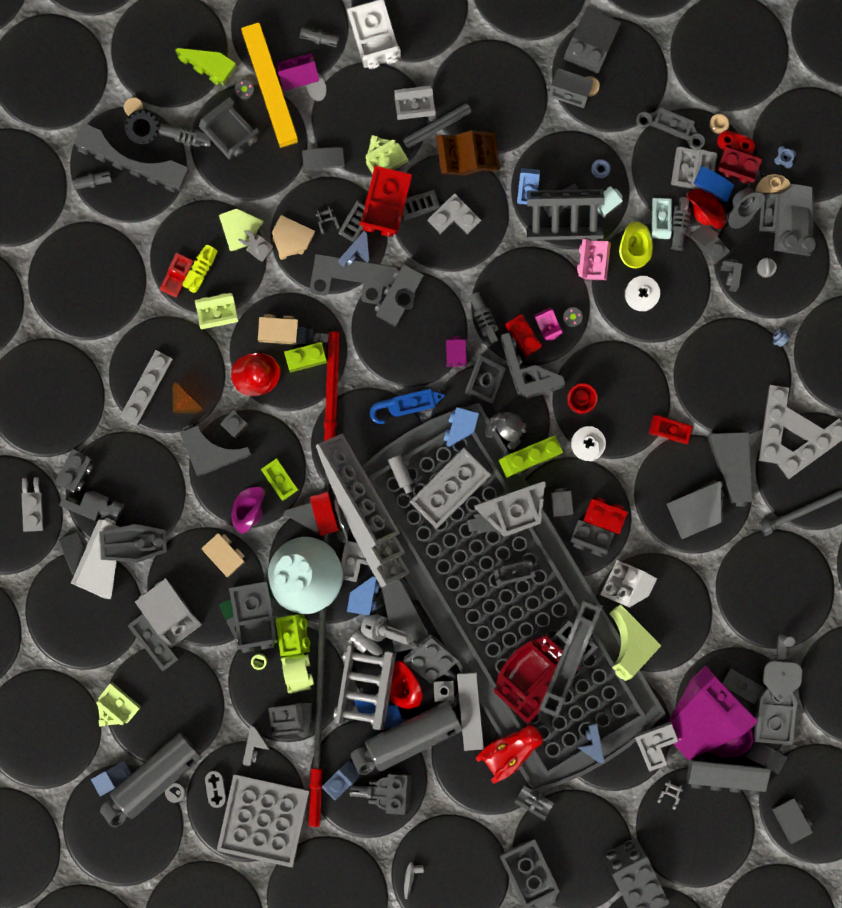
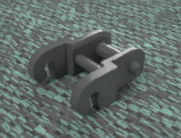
[316,206,339,234]

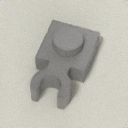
[238,230,273,262]

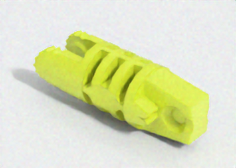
[182,245,217,293]

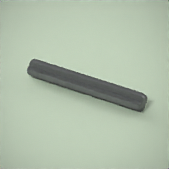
[403,103,471,148]

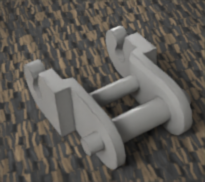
[657,780,683,810]

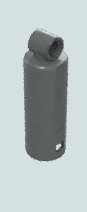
[351,700,463,775]
[100,732,202,827]

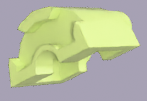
[281,653,314,694]

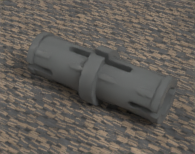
[300,26,339,48]
[72,170,112,190]

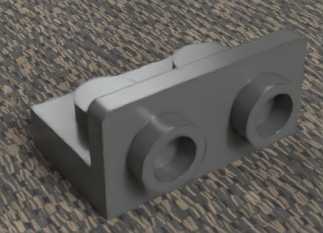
[720,259,742,292]
[55,449,94,494]
[570,520,614,557]

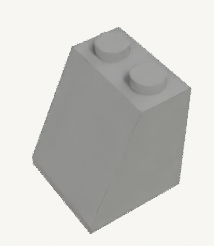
[135,579,201,648]

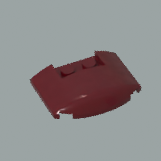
[494,635,580,723]

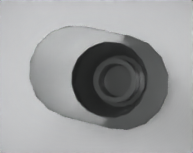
[728,186,765,229]

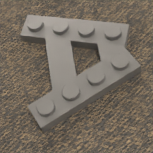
[758,385,842,479]

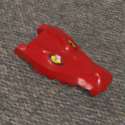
[475,724,543,784]

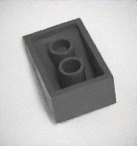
[564,8,621,74]

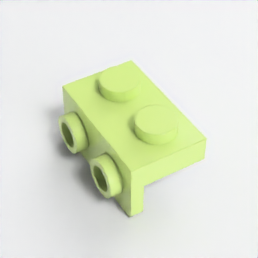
[195,293,238,329]

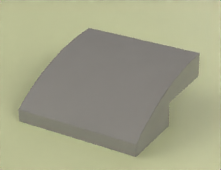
[671,147,717,190]

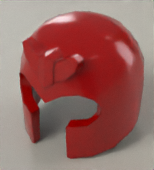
[567,383,598,414]

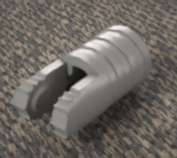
[348,629,383,657]

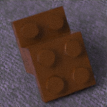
[436,130,500,176]

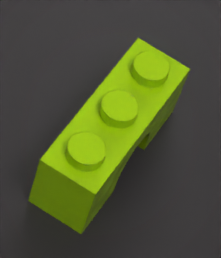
[499,435,563,478]

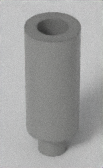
[388,455,413,494]

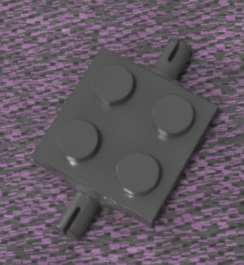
[404,634,459,684]

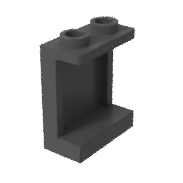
[199,97,260,159]

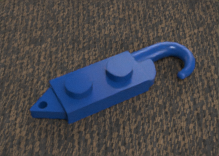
[370,389,445,424]

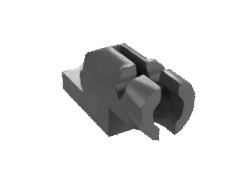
[59,491,124,521]

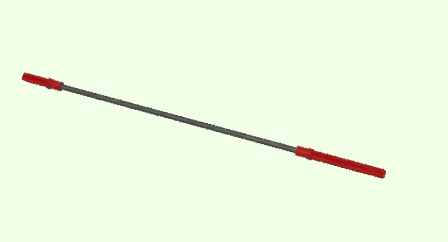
[309,331,340,827]

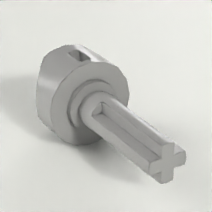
[361,614,414,645]

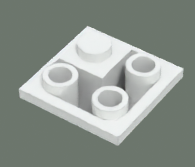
[600,560,657,607]

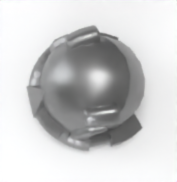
[485,412,527,451]

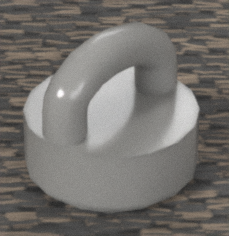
[757,258,777,278]

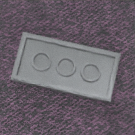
[410,448,491,529]

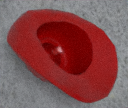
[686,189,726,229]
[231,353,280,396]
[389,660,422,709]

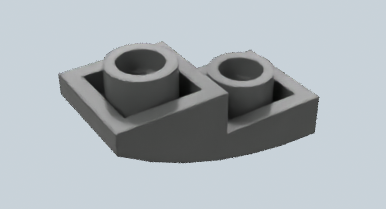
[302,148,345,170]

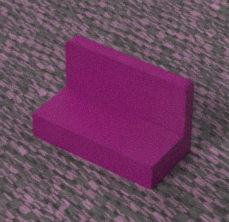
[275,53,319,91]

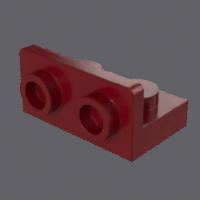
[718,145,762,183]

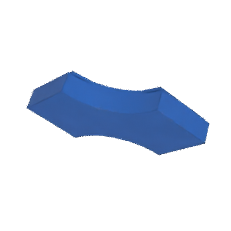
[354,693,403,729]

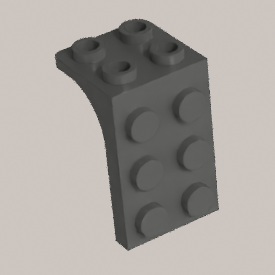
[229,582,278,653]
[602,839,669,908]

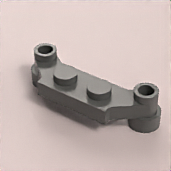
[636,107,705,150]

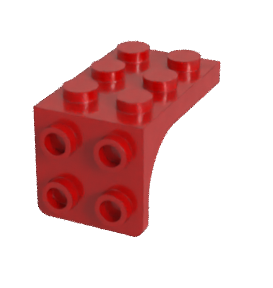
[359,166,412,237]

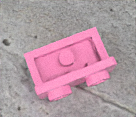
[577,239,611,280]

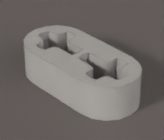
[205,771,226,808]

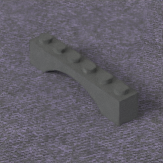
[74,123,190,192]
[539,599,603,717]

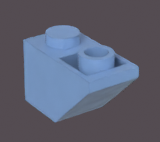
[444,407,479,447]
[347,577,379,616]

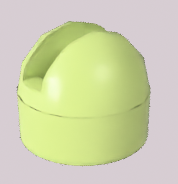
[251,653,267,670]

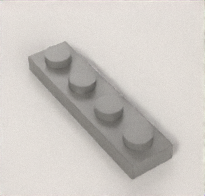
[120,350,173,427]

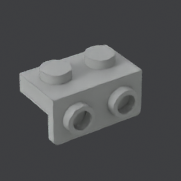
[394,86,435,120]

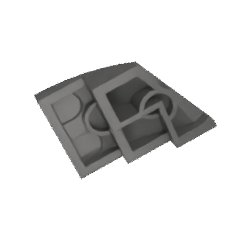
[667,481,723,539]

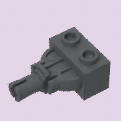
[350,774,412,815]

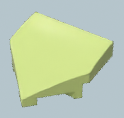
[366,135,409,174]
[219,209,264,251]
[97,682,141,726]

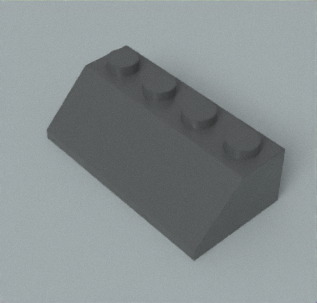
[687,760,771,795]

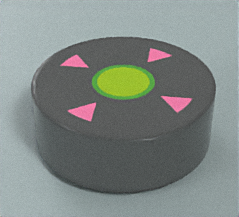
[235,80,254,100]
[563,307,583,327]

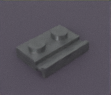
[268,704,305,736]

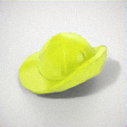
[619,221,653,268]

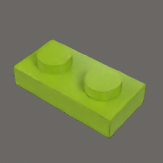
[261,458,299,501]

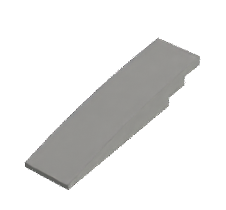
[316,434,410,588]

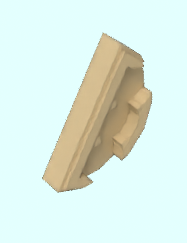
[755,174,792,193]

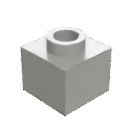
[434,681,454,701]

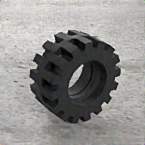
[125,109,159,144]

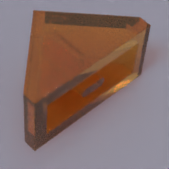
[173,382,204,414]

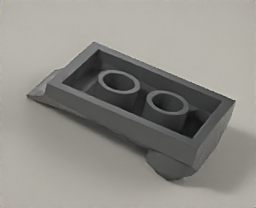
[774,184,816,256]
[499,839,560,908]

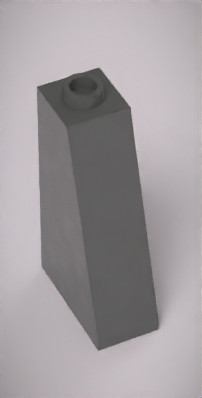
[708,432,752,507]
[382,580,429,652]

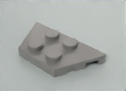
[474,481,546,536]

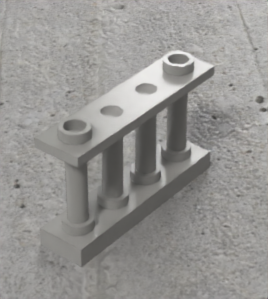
[334,646,396,730]

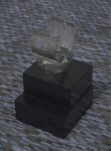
[297,327,329,346]

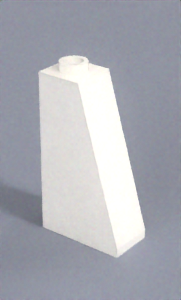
[71,518,119,599]

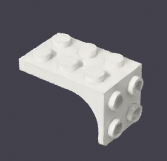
[347,0,401,69]

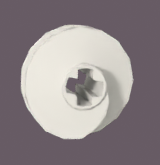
[625,276,660,311]
[571,426,606,461]

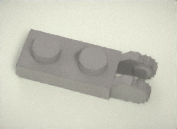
[22,477,44,532]

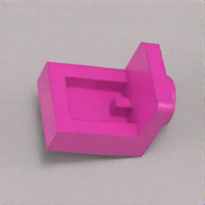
[533,307,563,340]

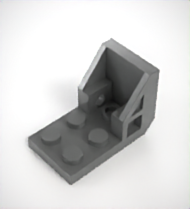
[500,333,565,399]

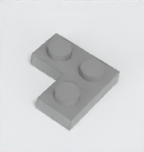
[427,194,481,235]
[341,541,369,582]
[635,722,678,771]

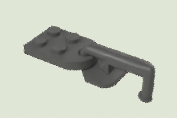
[754,633,802,745]

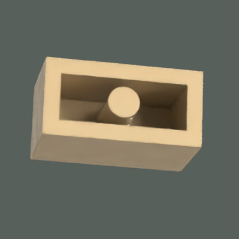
[258,314,299,345]
[201,533,245,578]

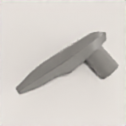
[404,862,424,899]

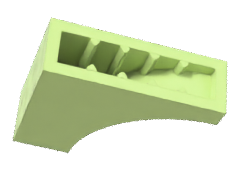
[609,605,661,681]

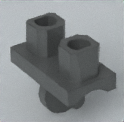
[514,786,554,820]

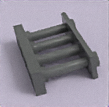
[526,189,605,242]

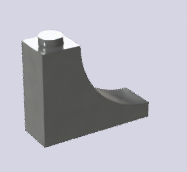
[180,424,251,477]

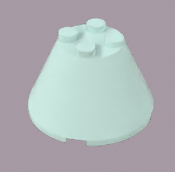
[268,537,343,614]

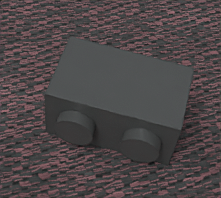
[771,797,813,844]

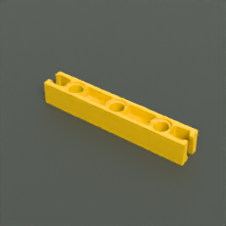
[241,23,298,148]

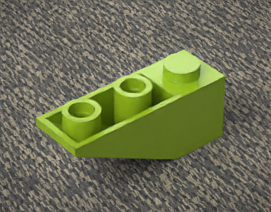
[176,48,237,86]

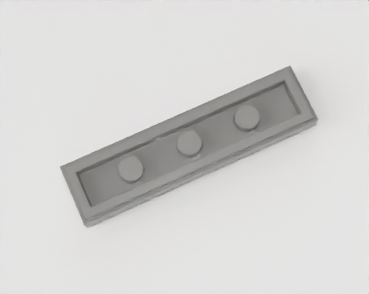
[457,672,484,751]

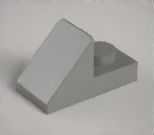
[243,726,270,766]

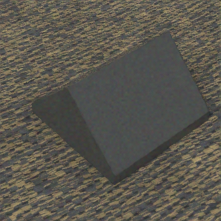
[465,355,506,404]

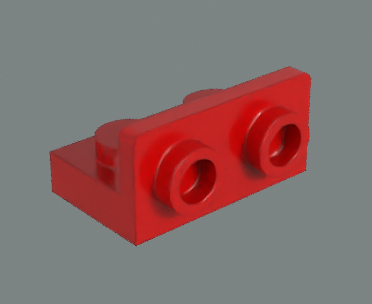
[583,497,628,534]

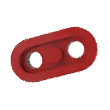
[717,131,755,154]

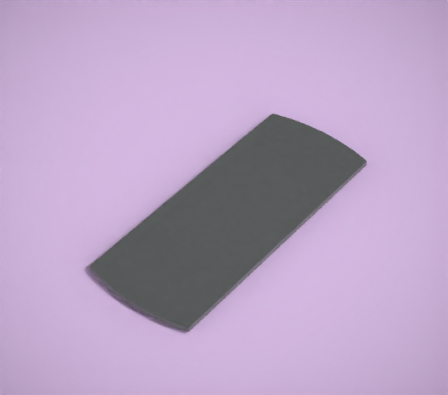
[362,403,665,792]

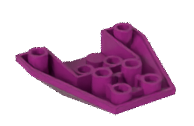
[668,665,758,760]

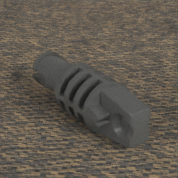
[158,123,212,147]
[671,197,691,251]
[469,292,499,344]

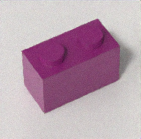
[446,336,466,367]

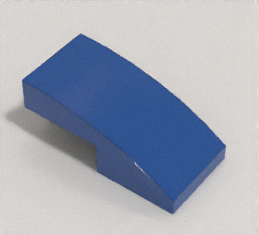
[694,166,734,202]

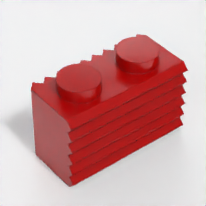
[506,315,542,358]

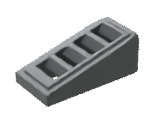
[402,190,440,221]
[338,199,365,242]

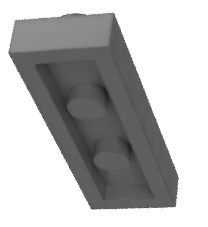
[128,614,179,671]

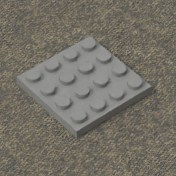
[217,774,309,867]

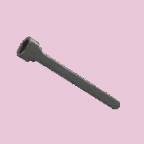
[759,490,842,536]

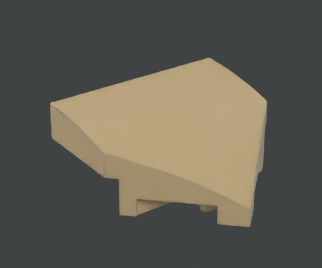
[272,215,315,260]

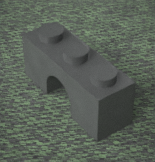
[375,264,424,327]

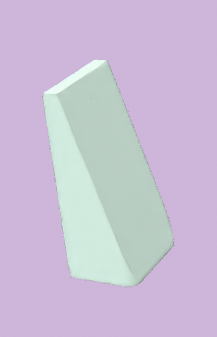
[651,198,672,239]

